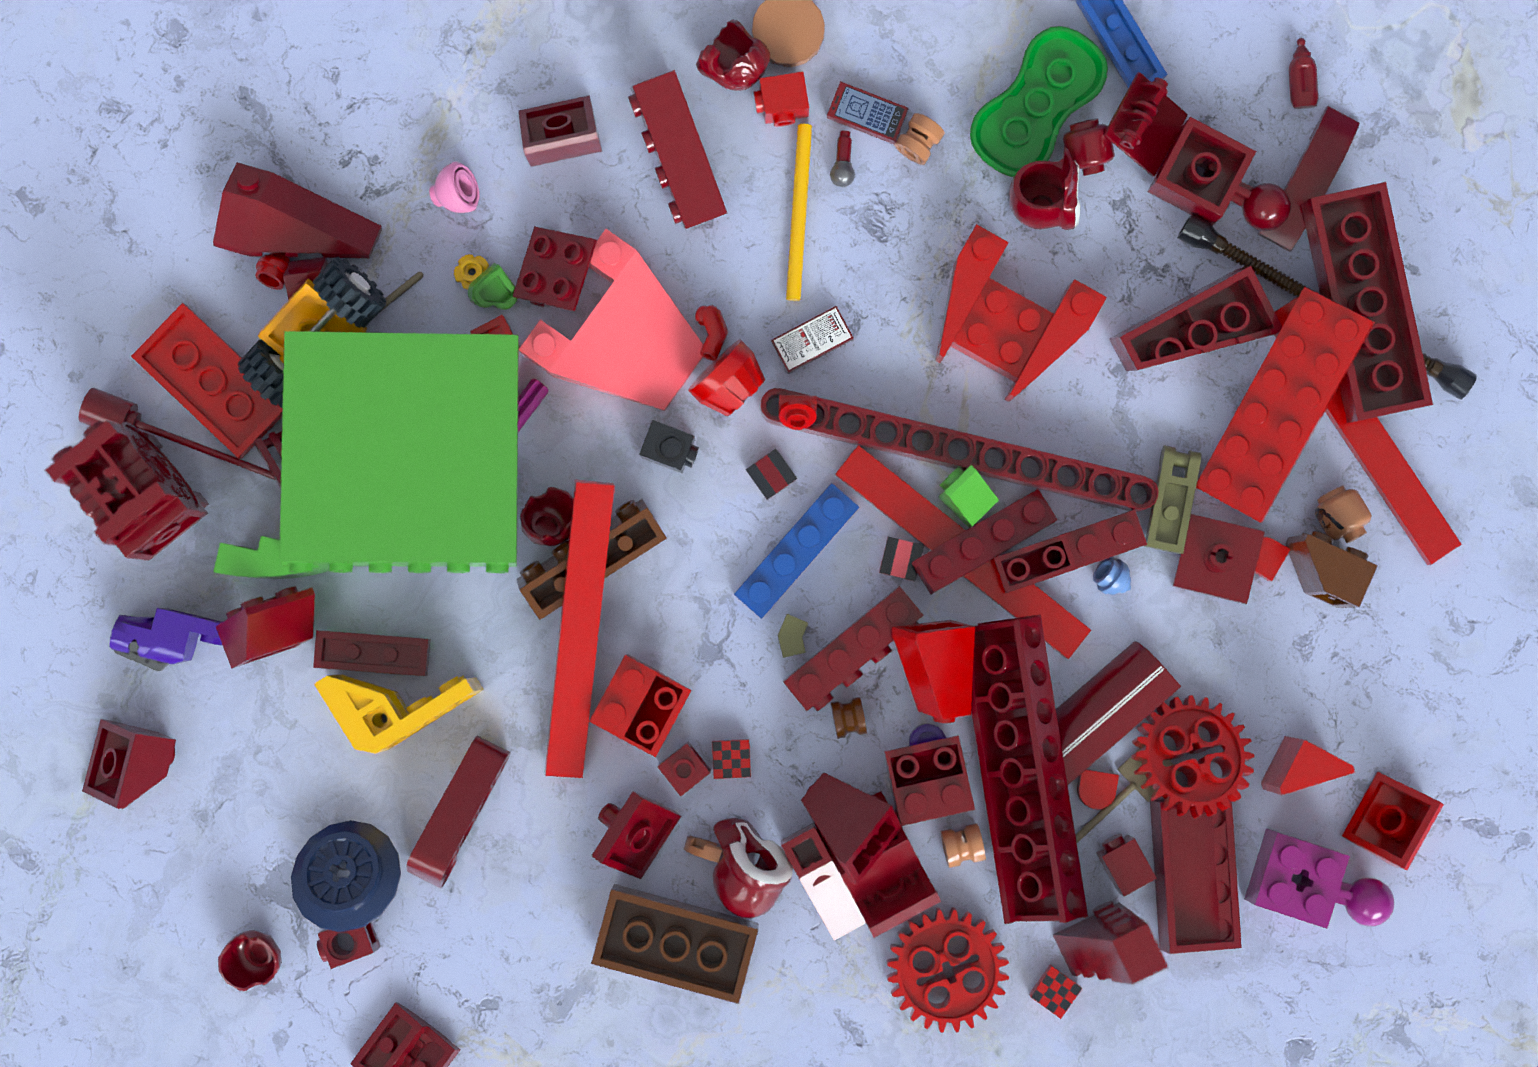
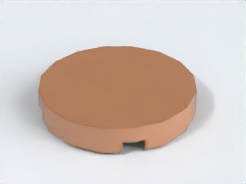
[752,0,825,68]

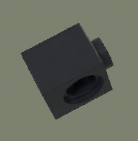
[639,420,699,474]

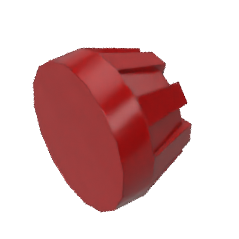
[688,339,765,417]

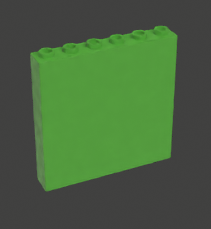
[279,331,519,573]

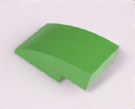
[213,536,329,579]

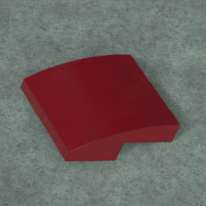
[350,1003,461,1067]

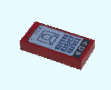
[827,81,909,144]

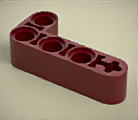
[406,735,511,889]

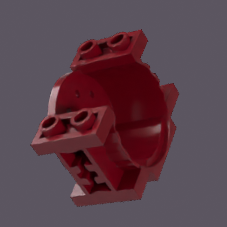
[45,420,209,561]

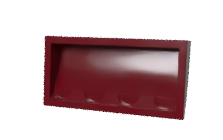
[1150,799,1242,954]

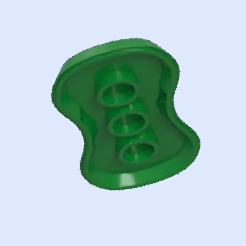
[970,26,1108,177]

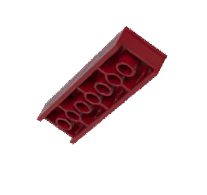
[971,614,1088,924]

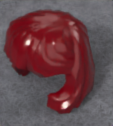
[696,19,770,91]

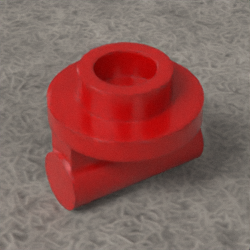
[779,395,817,430]

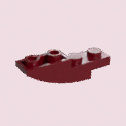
[994,509,1148,593]

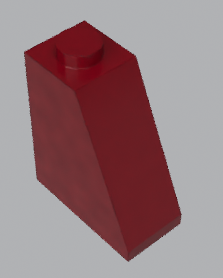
[801,772,903,885]

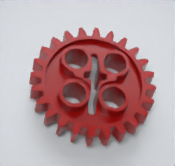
[1131,695,1255,819]
[886,907,1009,1033]

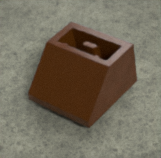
[1285,531,1378,608]

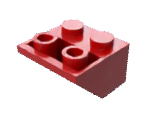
[589,654,692,758]

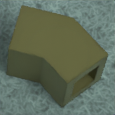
[778,614,808,658]

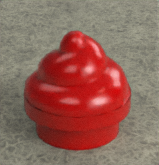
[255,253,290,290]

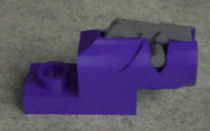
[109,608,222,671]

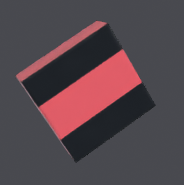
[879,536,924,582]

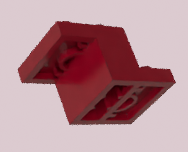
[816,791,941,938]

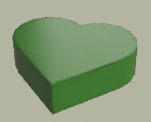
[468,263,518,310]

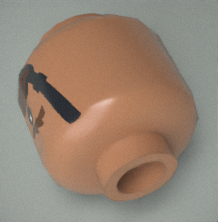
[1315,485,1372,543]

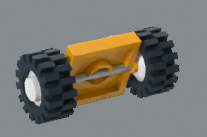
[238,257,387,408]

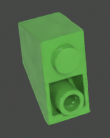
[938,465,999,528]

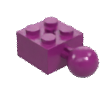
[1244,828,1395,929]

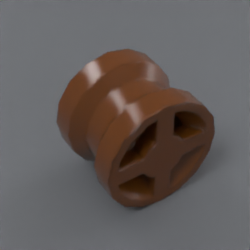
[831,697,867,739]

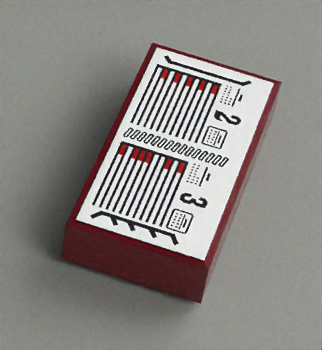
[771,306,854,374]

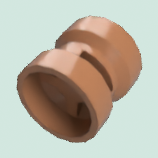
[894,113,945,165]
[940,823,986,868]

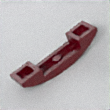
[1258,106,1360,252]

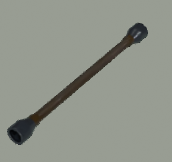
[1177,213,1477,400]

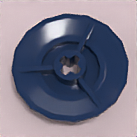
[291,820,401,932]

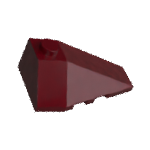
[213,162,382,259]

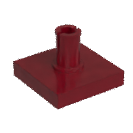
[1172,514,1265,605]
[591,791,681,879]

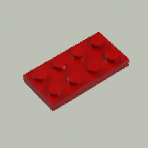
[131,303,283,459]

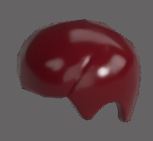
[520,487,573,546]
[218,930,282,991]

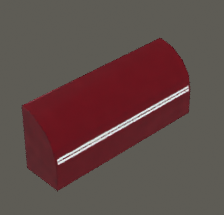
[1056,641,1181,785]

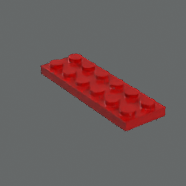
[1196,287,1375,523]

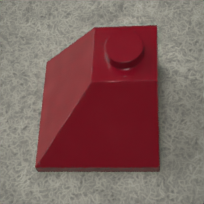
[82,719,176,809]

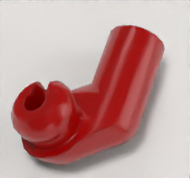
[695,305,728,361]

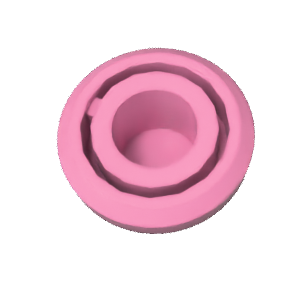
[429,162,479,213]

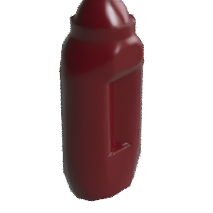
[1289,38,1319,109]

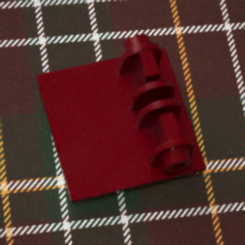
[1103,72,1188,177]
[512,226,597,311]

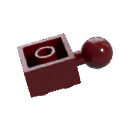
[1147,117,1291,231]

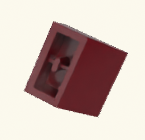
[215,586,315,669]
[884,735,975,826]

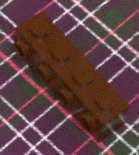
[517,499,667,620]

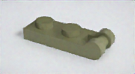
[1144,445,1202,554]

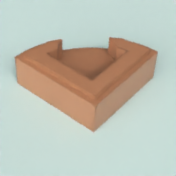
[684,835,722,863]

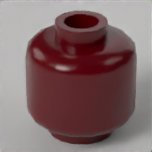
[1063,118,1115,176]

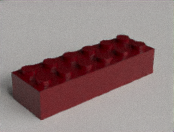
[1301,182,1433,423]

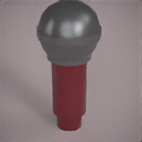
[830,130,855,187]

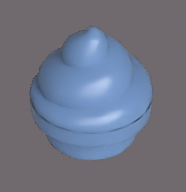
[1093,557,1131,595]

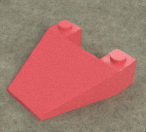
[519,229,703,411]

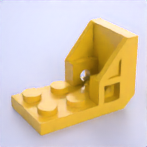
[314,674,484,754]

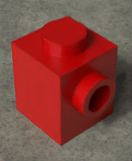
[753,71,809,127]

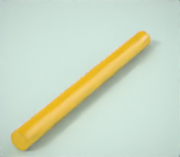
[786,124,812,301]

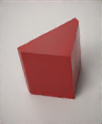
[1261,736,1355,795]
[1342,772,1444,871]

